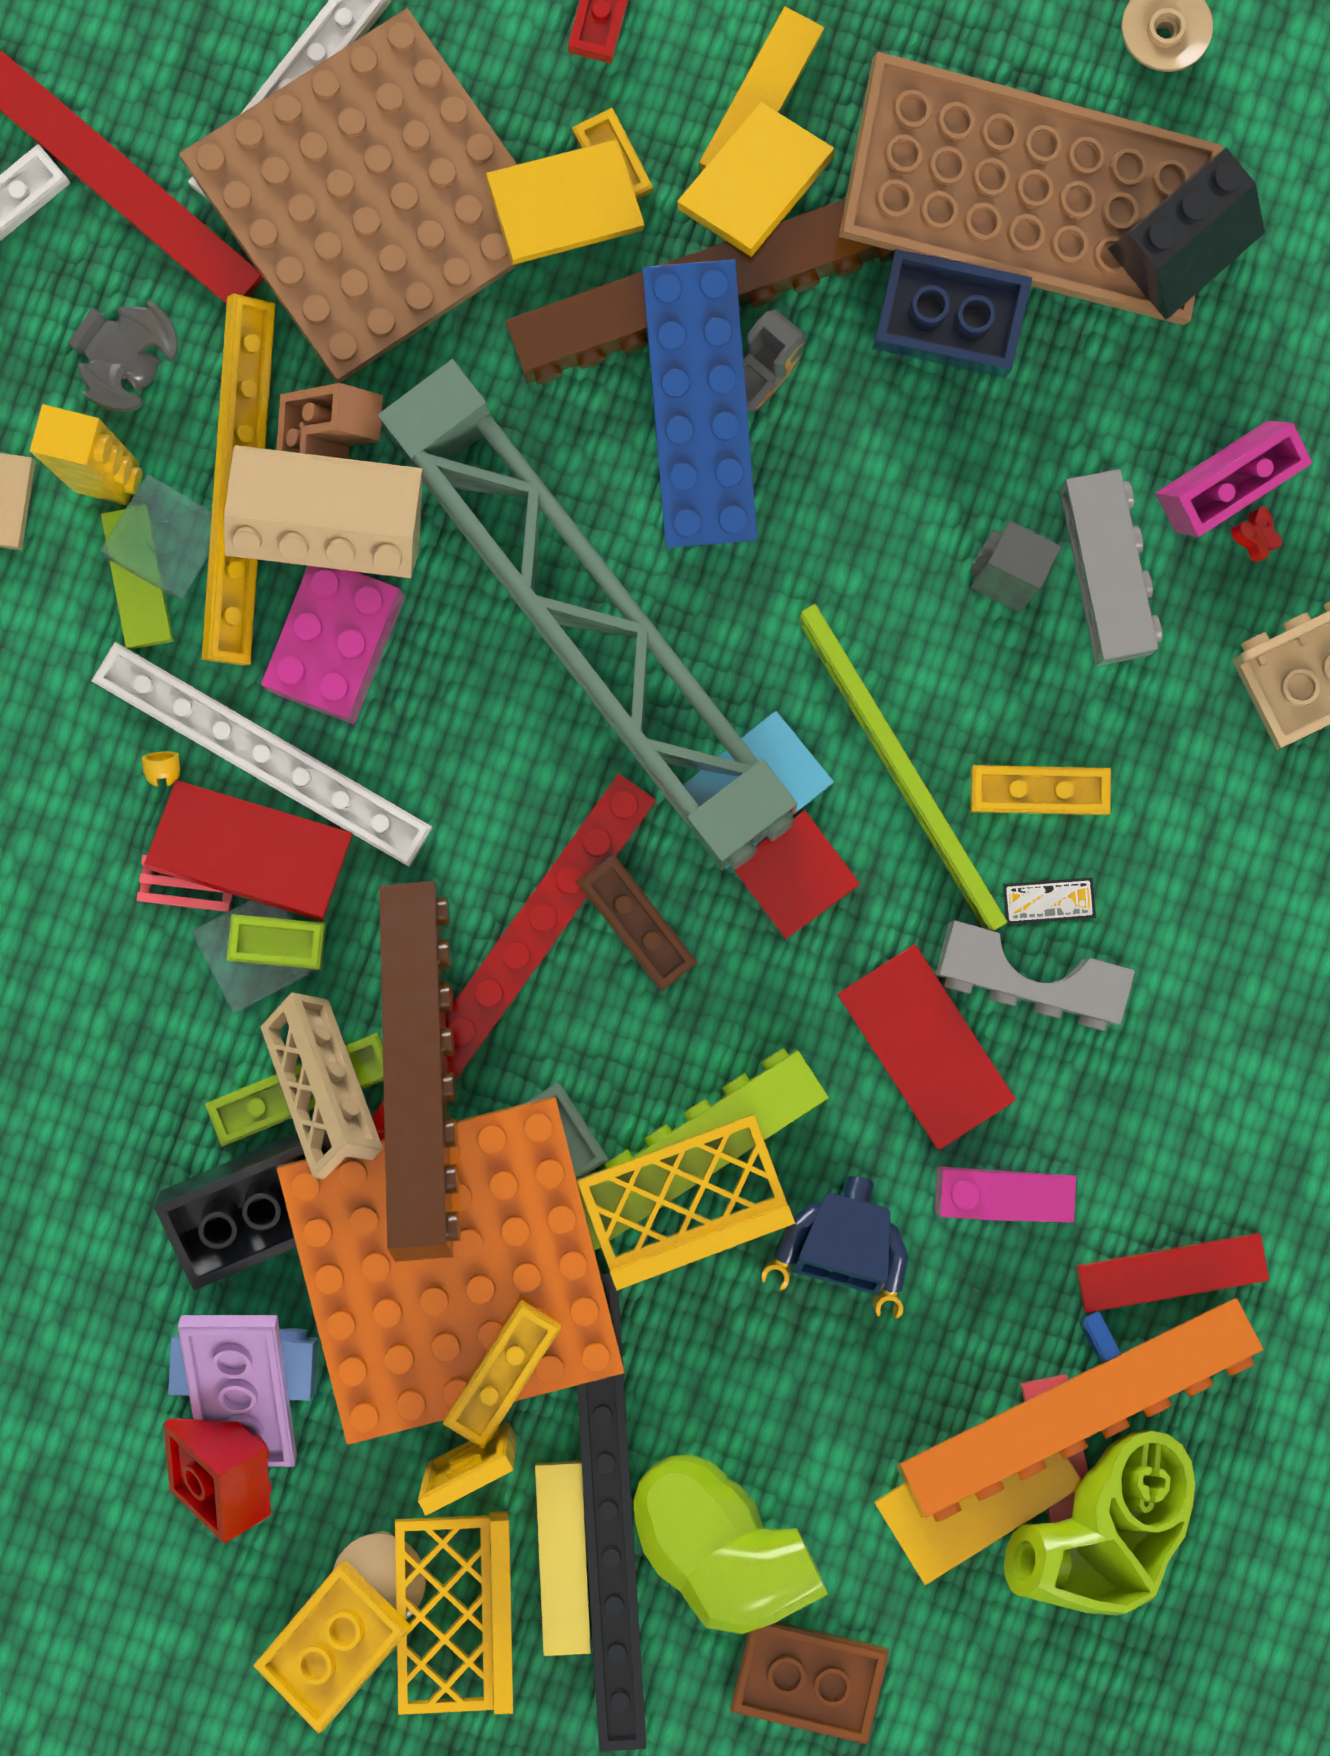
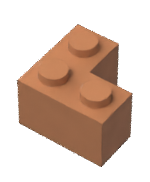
[277,383,383,459]

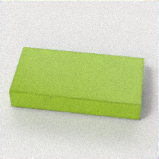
[226,914,326,970]

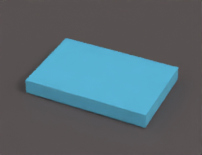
[683,711,834,869]

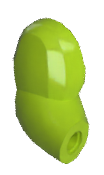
[1004,1430,1195,1615]
[633,1454,829,1634]

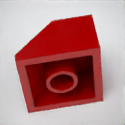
[163,1418,272,1544]

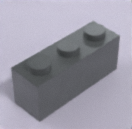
[969,521,1061,612]

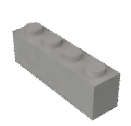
[1059,469,1162,666]

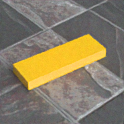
[970,765,1111,815]
[443,1299,561,1449]

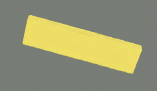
[535,1461,591,1656]

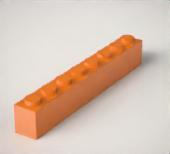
[896,1298,1264,1522]

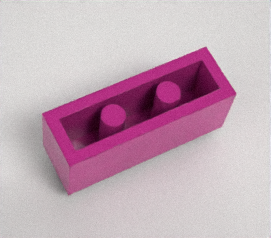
[1155,420,1312,537]

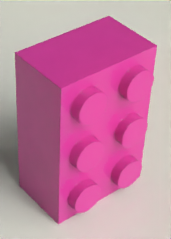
[261,566,405,725]

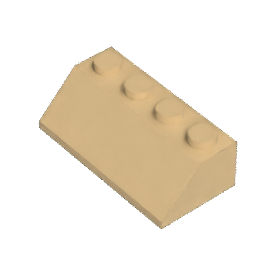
[224,445,423,578]

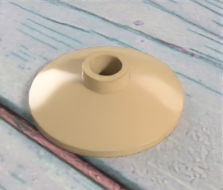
[1121,0,1213,72]

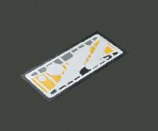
[1003,877,1096,924]

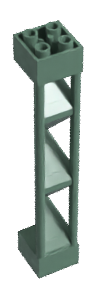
[378,358,798,870]

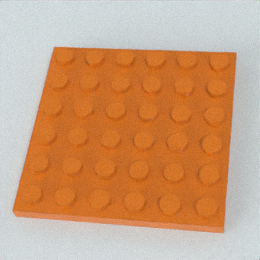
[277,1096,625,1445]

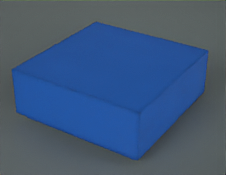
[1079,1311,1121,1362]

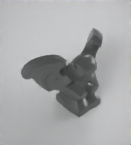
[68,300,178,412]

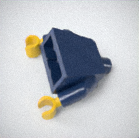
[761,1176,908,1319]

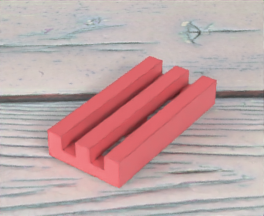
[137,855,233,912]

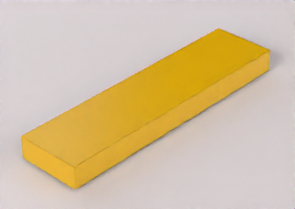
[699,7,825,170]

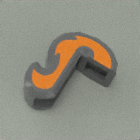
[743,310,806,412]

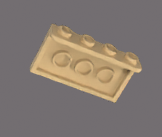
[1232,601,1330,750]

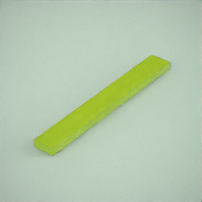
[798,604,1008,931]

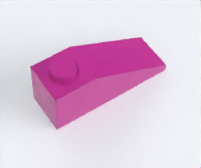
[934,1166,1076,1222]

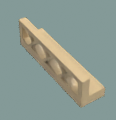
[261,993,383,1179]

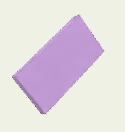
[178,1315,297,1467]

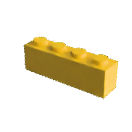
[30,404,142,506]

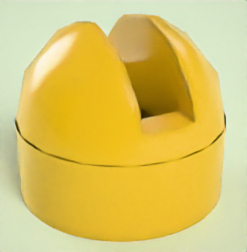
[141,751,180,787]

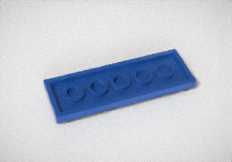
[642,259,757,548]

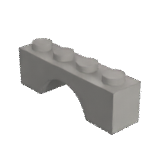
[935,920,1135,1031]

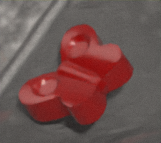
[1231,506,1282,562]

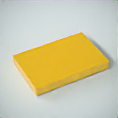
[677,102,834,257]
[485,139,644,265]
[418,1422,516,1516]
[253,1560,412,1734]

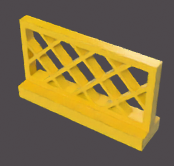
[577,1114,795,1290]
[395,1511,513,1715]

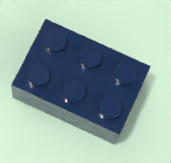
[872,249,1032,378]

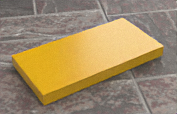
[874,1452,1082,1585]

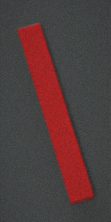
[0,50,264,305]

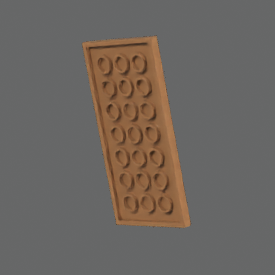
[839,52,1223,325]

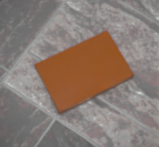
[730,1621,889,1745]

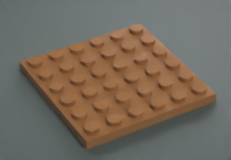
[179,8,524,383]

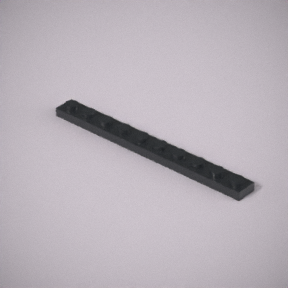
[577,1271,647,1752]

